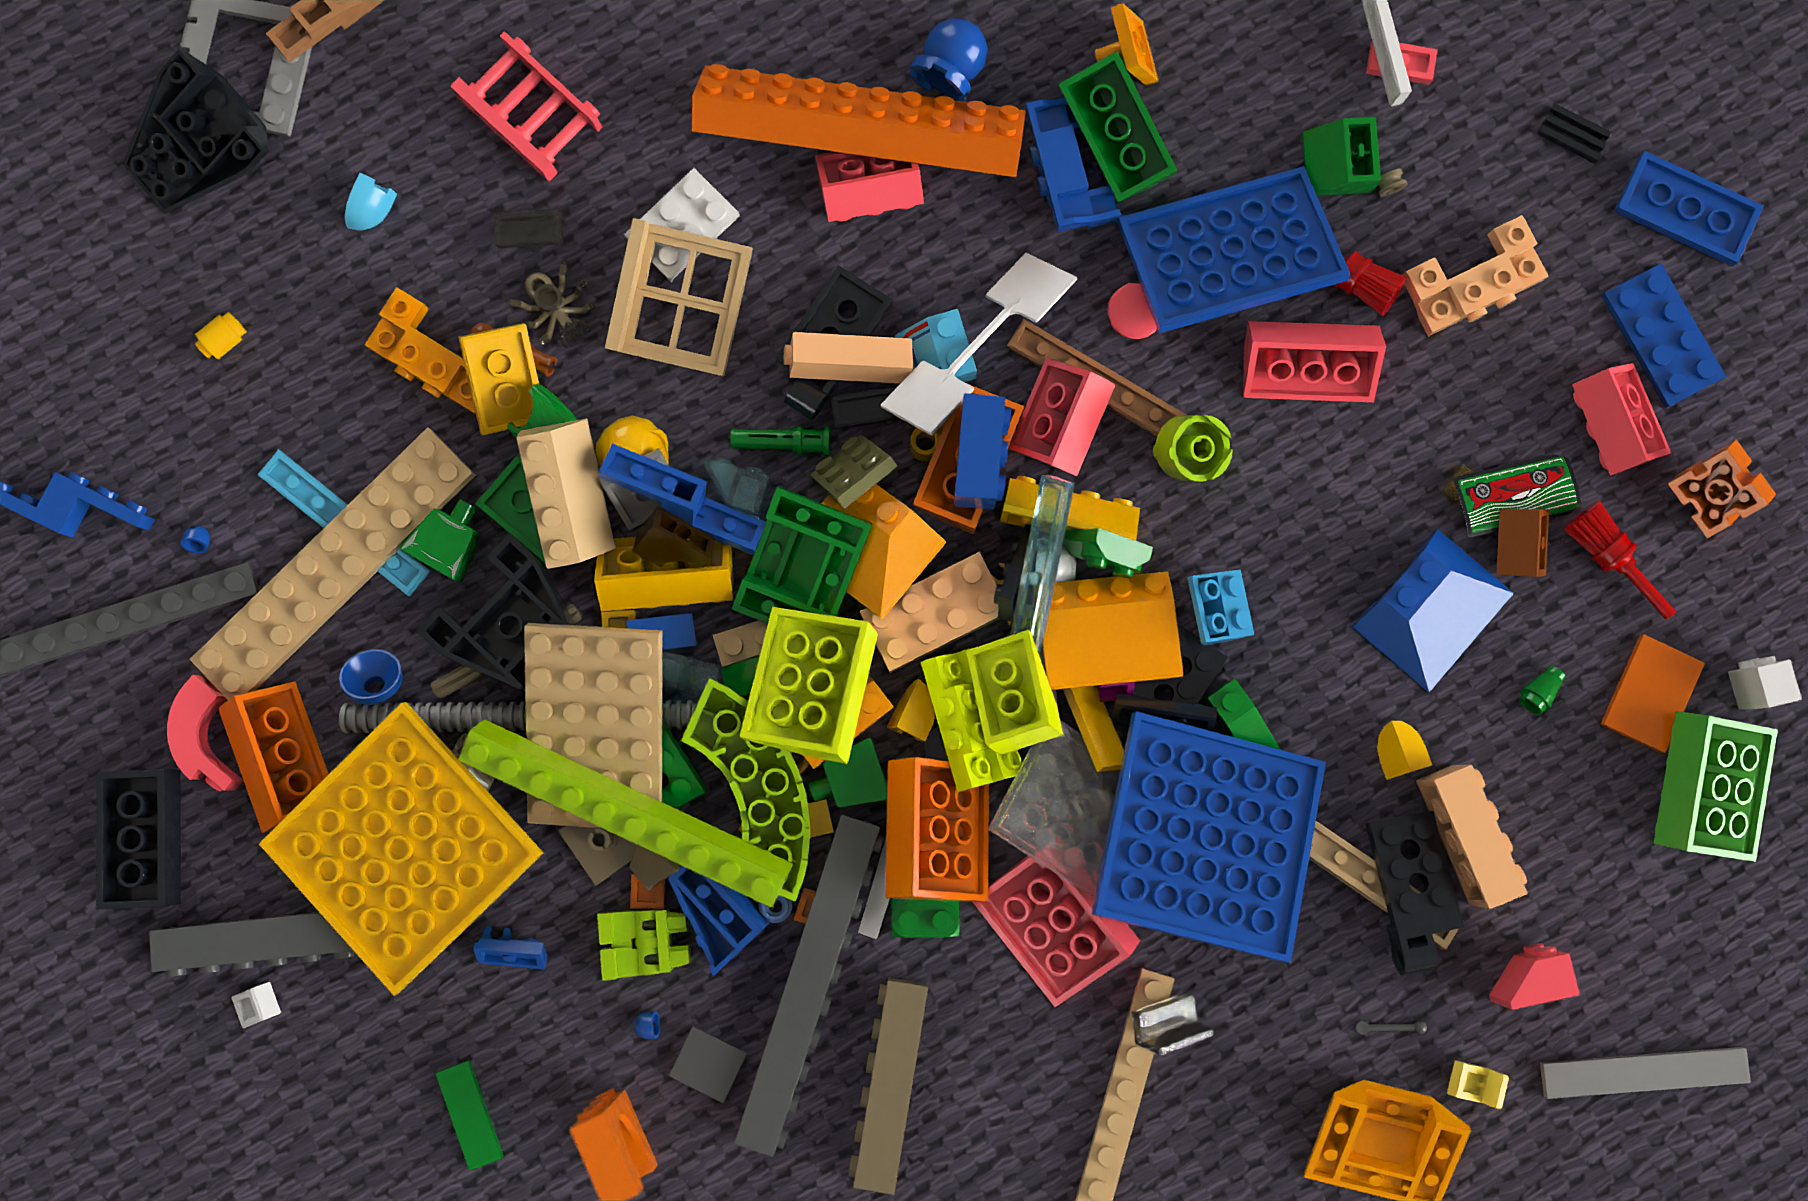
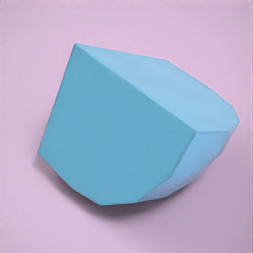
[345,173,397,231]

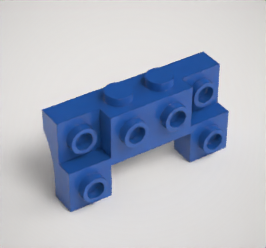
[1025,98,1121,233]

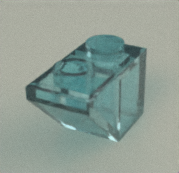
[704,458,770,519]

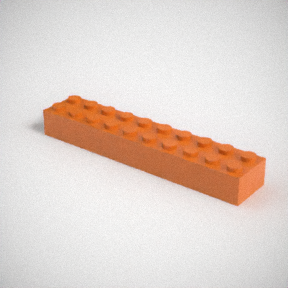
[692,64,1026,177]

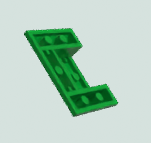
[732,486,872,624]

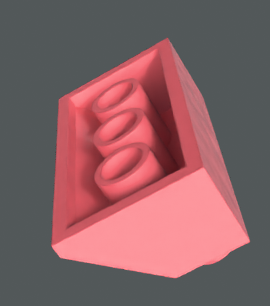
[1243,321,1386,403]

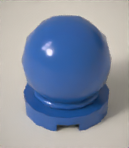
[910,17,988,102]

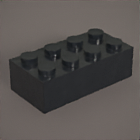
[96,769,181,910]

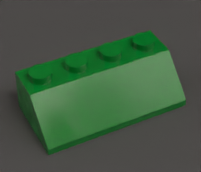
[1058,51,1177,203]

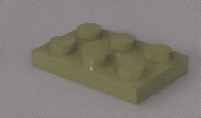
[811,435,898,509]

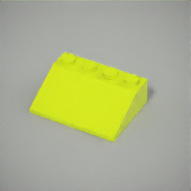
[739,607,878,764]

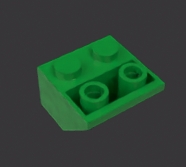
[1302,117,1381,196]

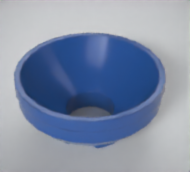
[339,649,403,705]

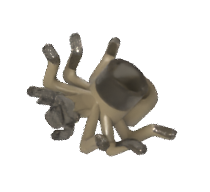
[508,262,596,349]

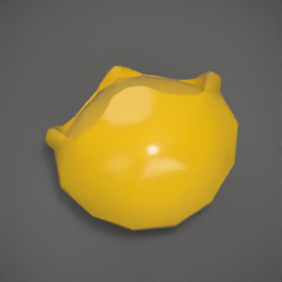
[595,416,669,469]

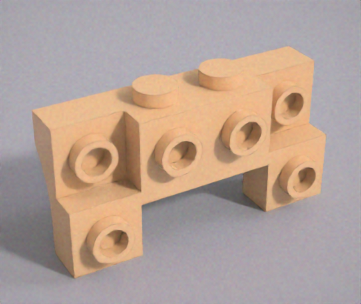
[1403,215,1548,336]

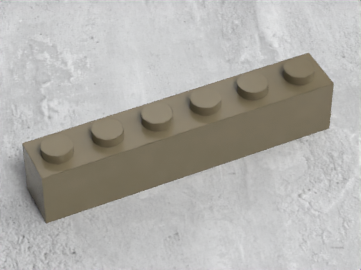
[848,977,928,1195]

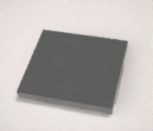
[669,1026,748,1103]

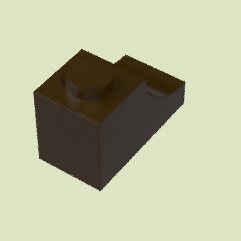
[632,506,715,568]

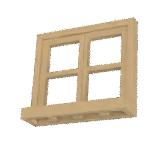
[605,218,753,376]

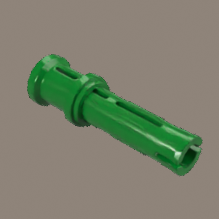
[730,426,831,456]

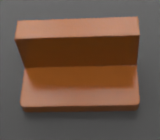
[1497,509,1550,577]

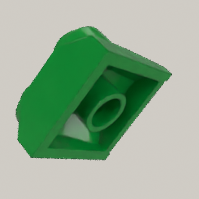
[1060,528,1153,578]
[892,898,959,938]

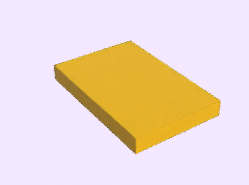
[458,323,539,435]

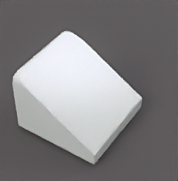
[232,982,281,1029]

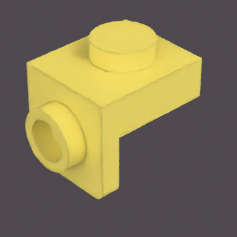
[1447,1060,1509,1109]

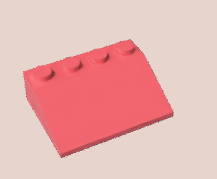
[972,834,1140,1007]

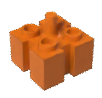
[1668,439,1776,538]

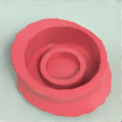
[1108,283,1157,339]

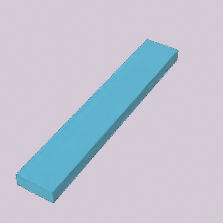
[257,449,431,597]

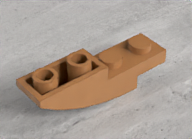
[266,0,384,63]

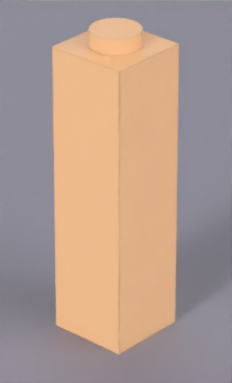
[784,332,913,383]

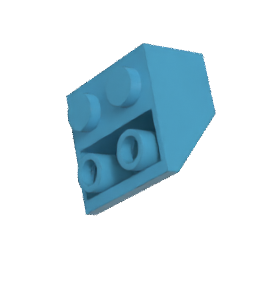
[1187,570,1254,645]

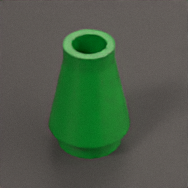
[1518,666,1566,715]

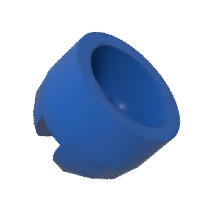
[180,526,210,554]
[633,1011,660,1039]

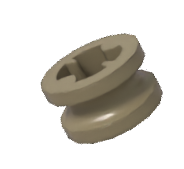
[1377,169,1408,197]

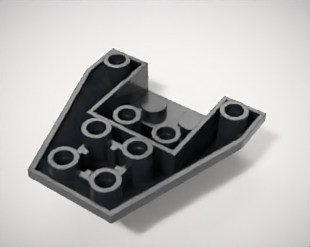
[122,49,269,214]

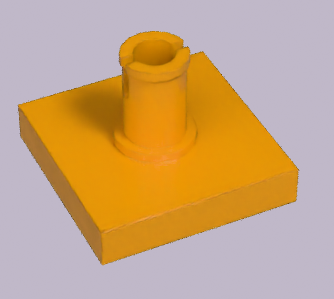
[1095,3,1158,85]

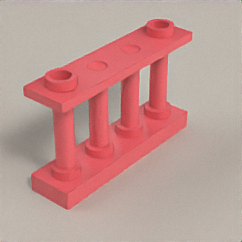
[450,31,602,182]

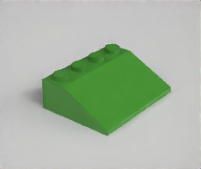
[1653,711,1778,862]

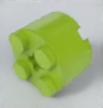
[1153,415,1233,482]

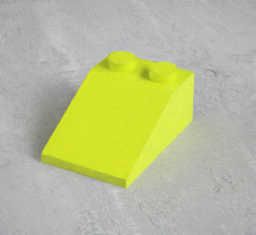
[966,630,1063,755]

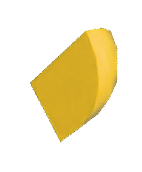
[886,679,935,742]
[1377,721,1432,780]

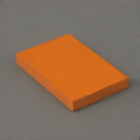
[1600,634,1705,753]

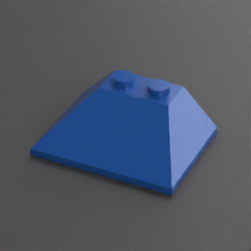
[1352,529,1514,693]

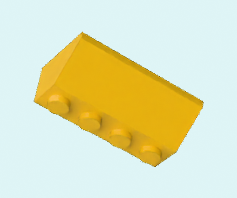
[1000,476,1140,541]
[594,537,734,612]

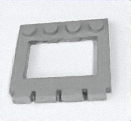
[180,0,312,137]

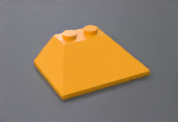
[822,484,946,620]
[1304,1080,1471,1201]

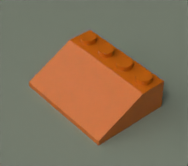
[885,757,989,902]

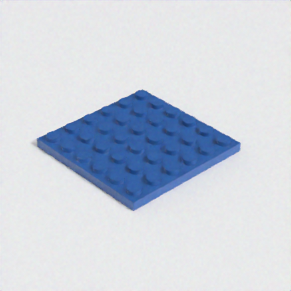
[1091,711,1326,963]

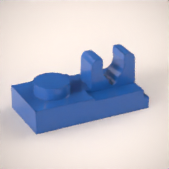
[473,926,547,970]

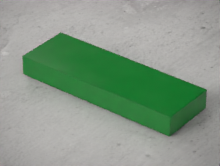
[435,1060,504,1171]

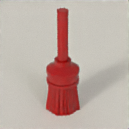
[1334,251,1407,316]
[1564,501,1676,620]

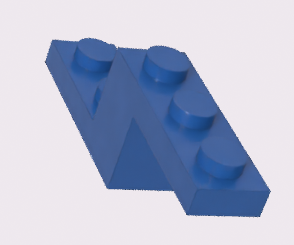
[598,443,766,555]
[0,472,155,538]

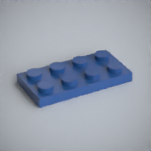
[1613,151,1764,267]
[1601,263,1727,409]

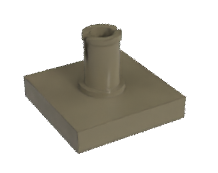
[558,826,637,886]

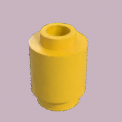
[195,312,247,360]

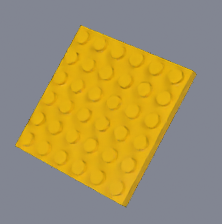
[259,702,543,996]

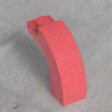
[167,674,244,792]

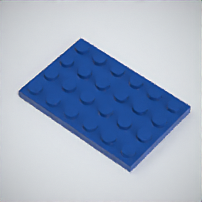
[1118,166,1350,333]

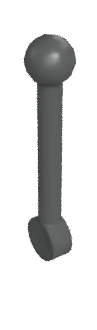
[1355,1021,1427,1035]

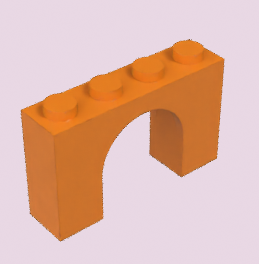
[570,1088,658,1201]

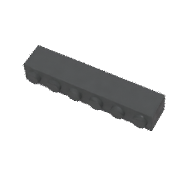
[149,912,355,977]

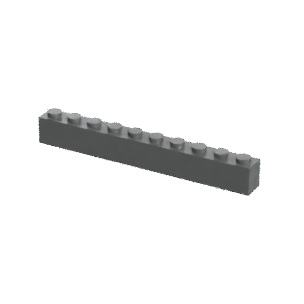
[734,814,885,1157]

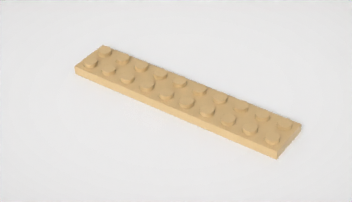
[190,427,476,700]

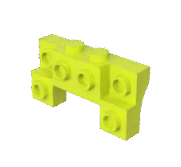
[921,648,1024,792]

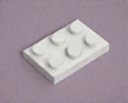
[624,168,740,282]

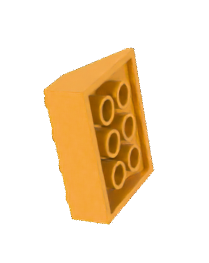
[1035,571,1183,690]

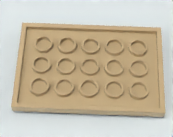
[524,623,662,828]

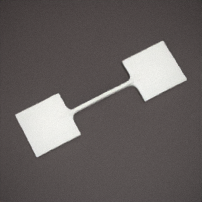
[881,253,1077,436]

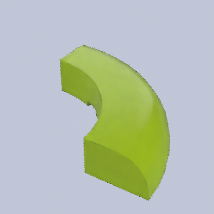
[681,678,810,902]

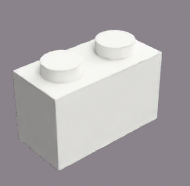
[1728,656,1802,710]

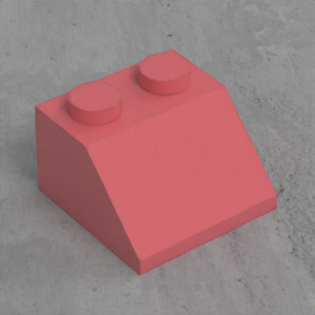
[1489,943,1580,1010]

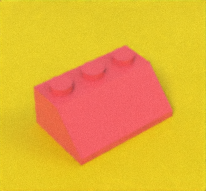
[815,152,924,222]
[1008,358,1116,476]
[1572,363,1671,476]

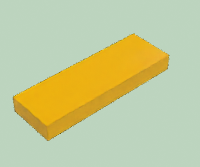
[1063,685,1124,772]

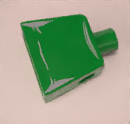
[400,499,481,583]

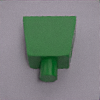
[808,737,887,808]

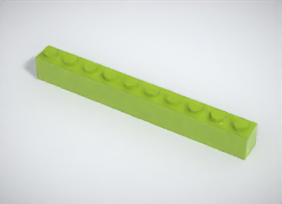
[458,719,793,908]

